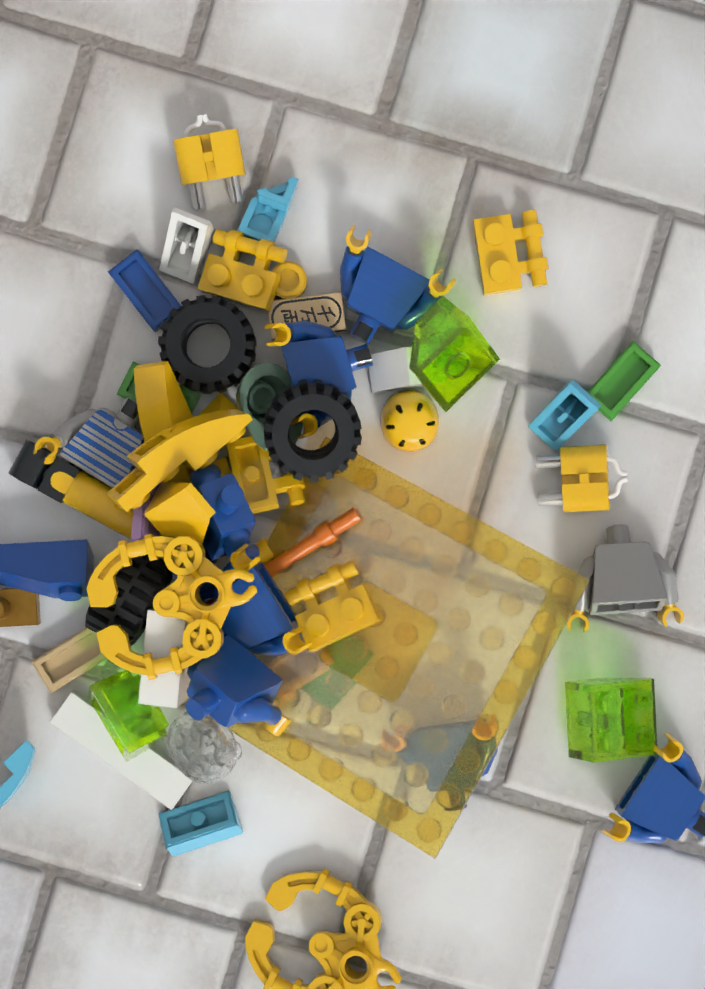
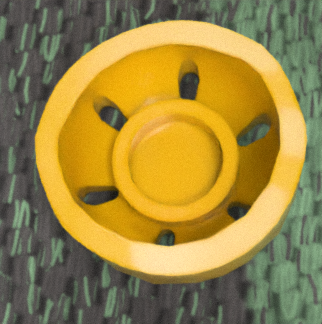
[381,390,439,452]

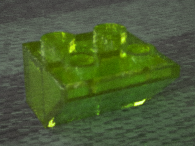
[565,678,657,763]

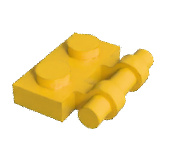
[473,210,549,295]
[197,229,287,312]
[226,436,305,514]
[285,560,381,652]

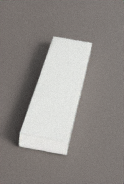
[49,691,195,810]

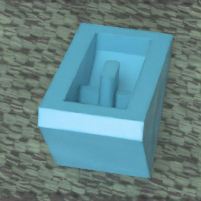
[528,380,601,451]

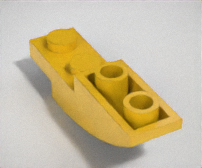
[106,409,253,512]

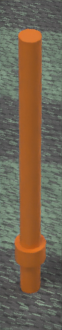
[205,507,362,605]

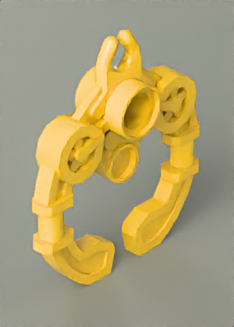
[86,534,257,680]
[245,868,402,989]

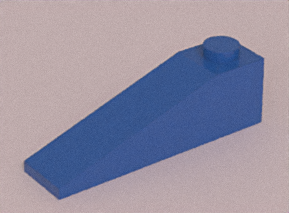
[0,539,94,601]

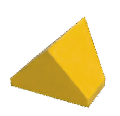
[144,482,216,544]

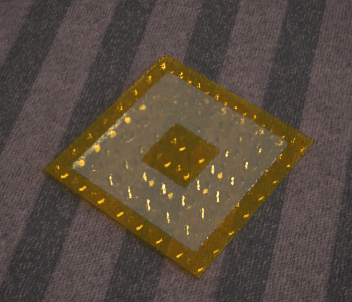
[185,436,590,858]

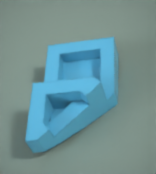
[237,177,299,242]
[0,740,35,808]

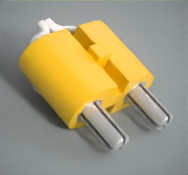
[173,114,246,210]
[535,444,628,512]

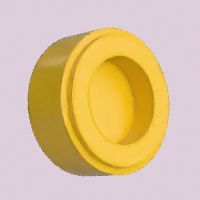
[272,261,307,300]

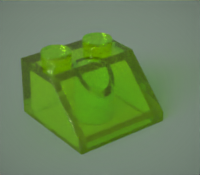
[409,296,500,412]
[88,670,169,762]

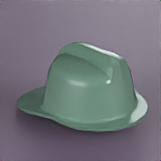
[236,362,303,451]

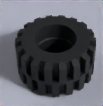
[158,295,257,394]
[264,379,362,482]
[85,554,173,646]

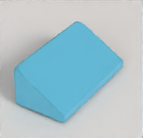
[159,791,243,856]

